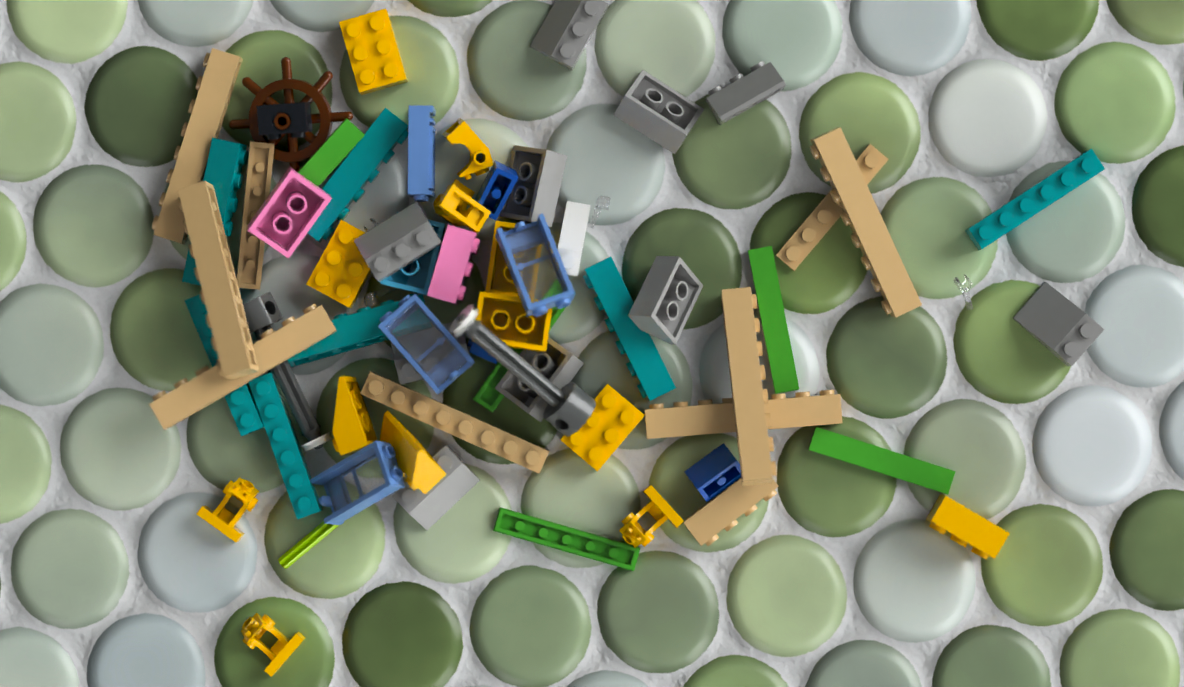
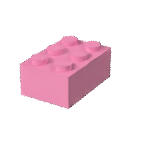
[247,166,332,259]
[427,225,481,305]

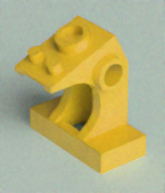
[442,118,493,180]
[433,179,491,233]
[197,477,259,543]
[619,485,684,548]
[241,613,305,677]

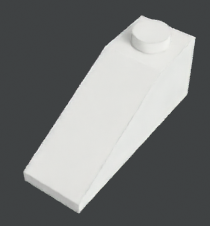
[553,201,591,277]

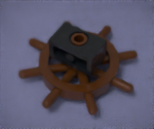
[229,57,353,172]

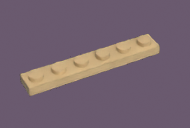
[236,141,275,290]
[775,144,889,271]

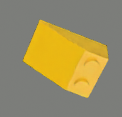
[332,376,378,456]

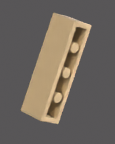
[683,478,779,546]

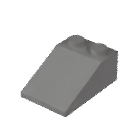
[1013,282,1104,367]

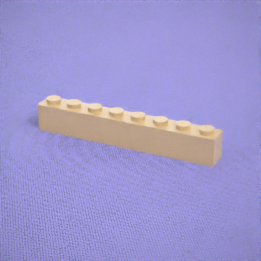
[152,48,243,245]
[809,127,922,318]
[177,181,259,380]
[721,287,777,486]
[149,304,337,430]
[360,371,549,474]
[644,390,843,439]

